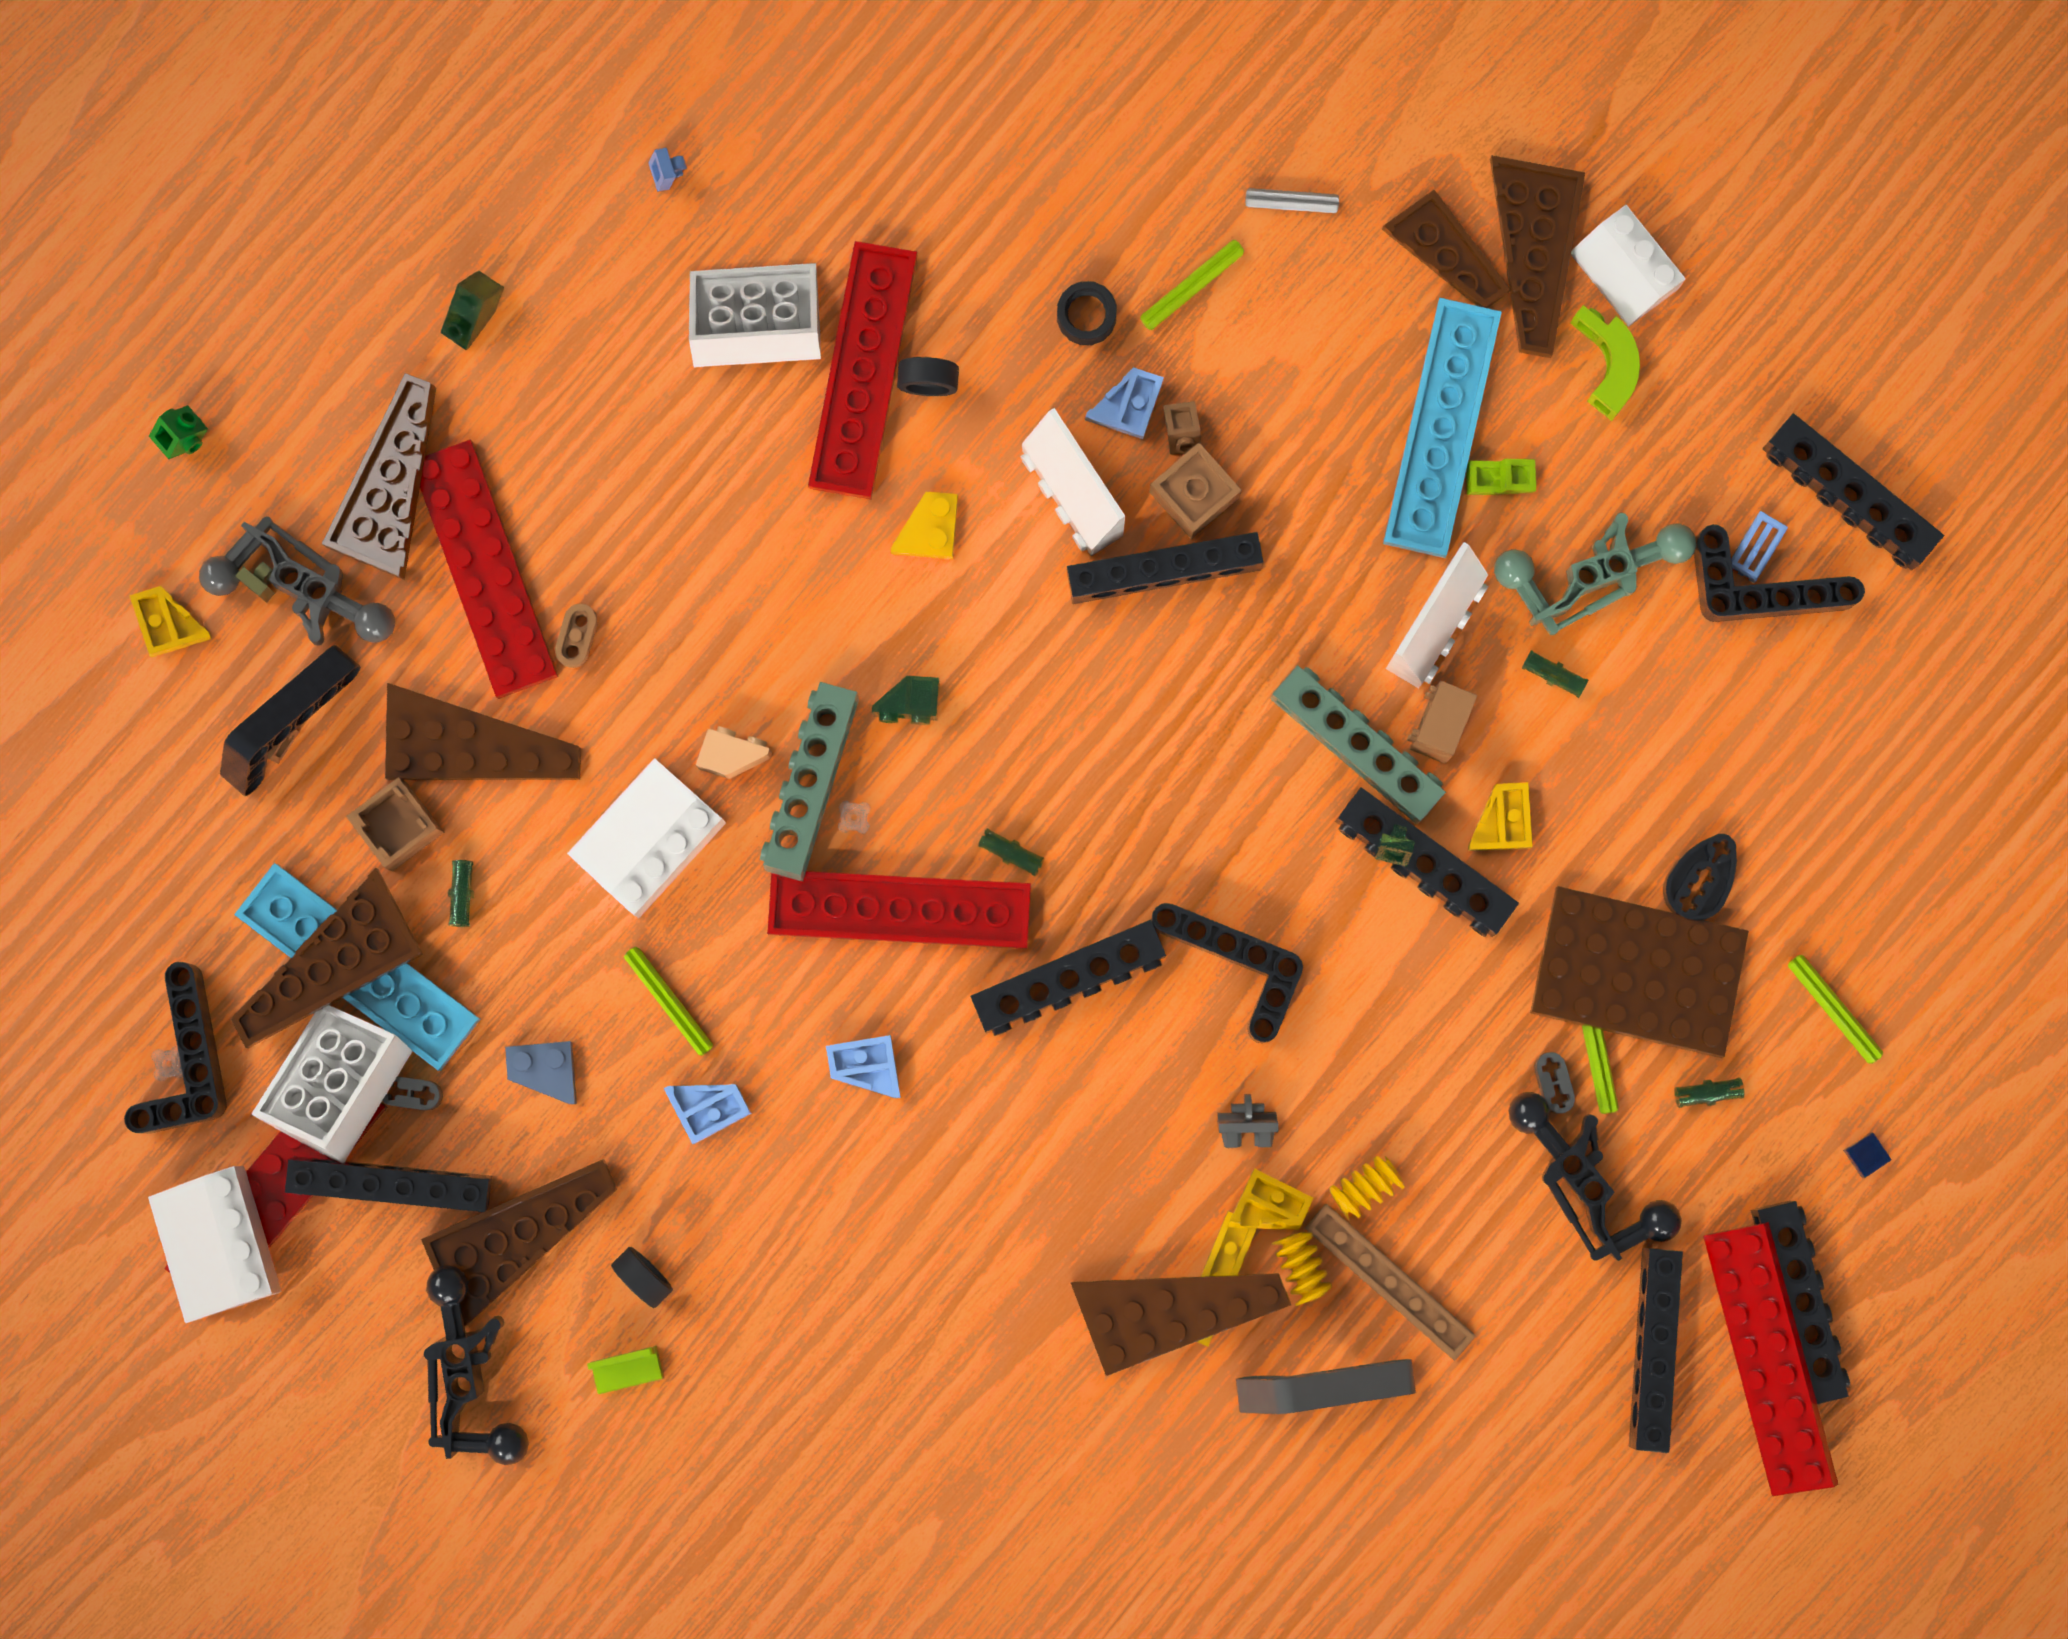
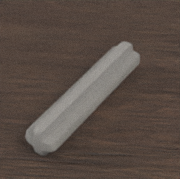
[1245,188,1339,213]

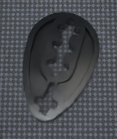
[1663,834,1737,920]

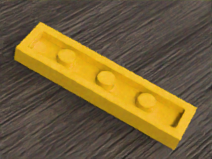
[1197,1211,1257,1347]

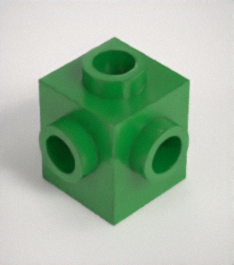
[149,405,208,460]

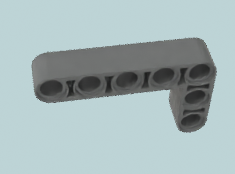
[1236,1359,1416,1414]

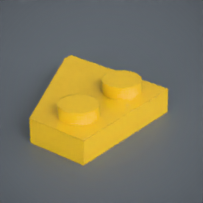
[1468,782,1533,851]

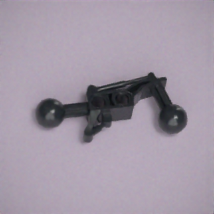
[1508,1092,1682,1261]
[424,1265,529,1465]

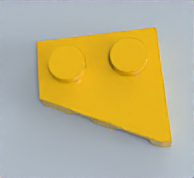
[891,491,958,559]
[129,586,211,658]
[1228,1168,1313,1230]

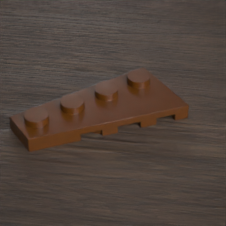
[1382,190,1510,308]

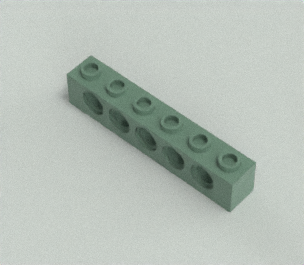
[1270,665,1446,824]
[760,682,859,881]

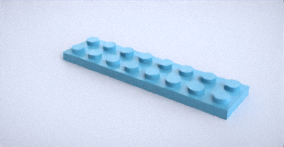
[1383,298,1502,558]
[234,863,480,1071]

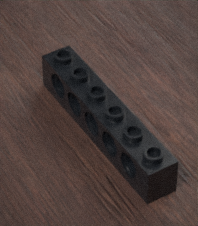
[1762,413,1945,571]
[1067,532,1263,604]
[1335,787,1519,937]
[970,920,1166,1036]
[285,1156,492,1212]
[1751,1201,1850,1404]
[1629,1247,1683,1453]

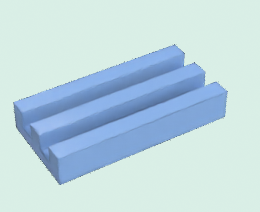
[1731,511,1788,583]

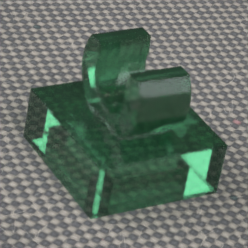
[1375,824,1415,867]

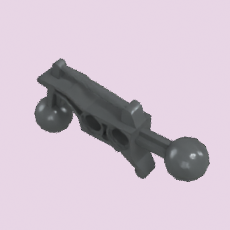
[199,516,395,646]

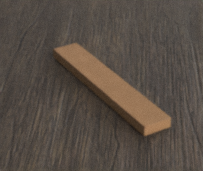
[1305,1204,1476,1361]

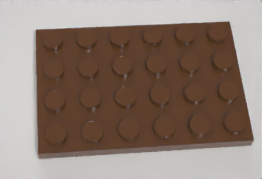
[1530,886,1749,1058]

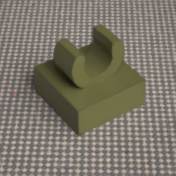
[235,562,275,603]

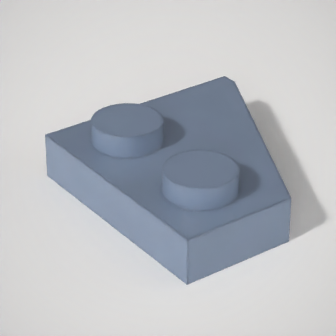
[505,1041,577,1105]

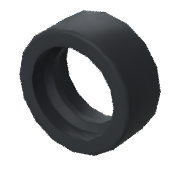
[1057,281,1117,345]
[897,357,959,396]
[611,1247,673,1308]

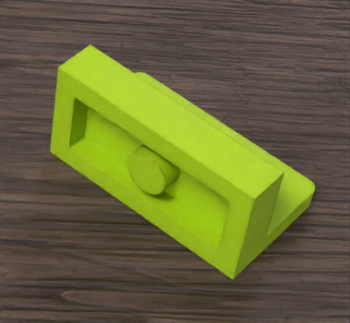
[587,1346,664,1394]

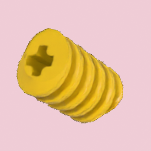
[1329,1156,1405,1220]
[1271,1232,1332,1306]

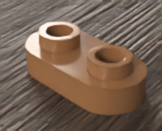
[555,604,598,668]

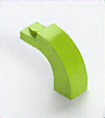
[1570,305,1640,421]

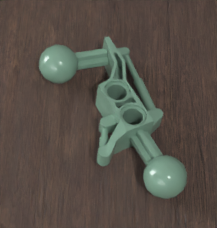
[1494,513,1696,635]

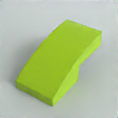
[1466,459,1536,495]

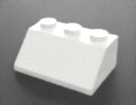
[1571,205,1686,327]

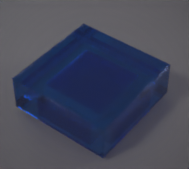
[1843,1132,1892,1178]

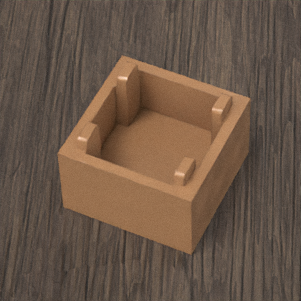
[1149,443,1242,539]
[1407,681,1477,764]
[346,777,445,871]

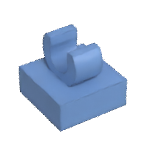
[648,148,687,192]

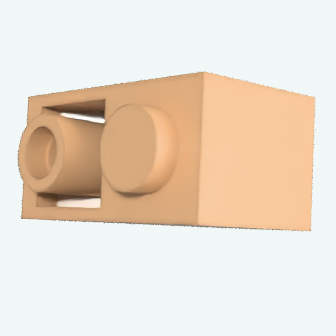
[696,726,772,779]

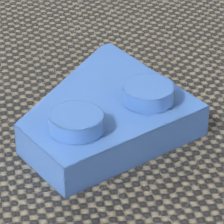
[1085,367,1164,439]
[826,1035,901,1098]
[664,1084,752,1144]

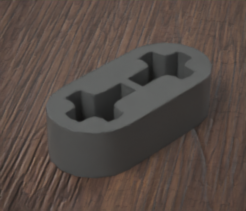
[1534,1052,1575,1114]
[382,1076,443,1110]

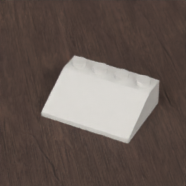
[689,263,821,367]
[1020,408,1125,556]
[1386,542,1489,689]
[567,758,726,918]
[252,1005,412,1163]
[148,1166,282,1323]

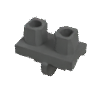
[1217,1094,1278,1148]

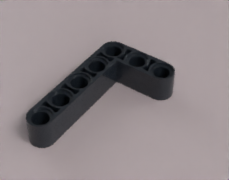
[1694,524,1865,622]
[220,645,361,796]
[1151,903,1303,1044]
[124,962,227,1134]

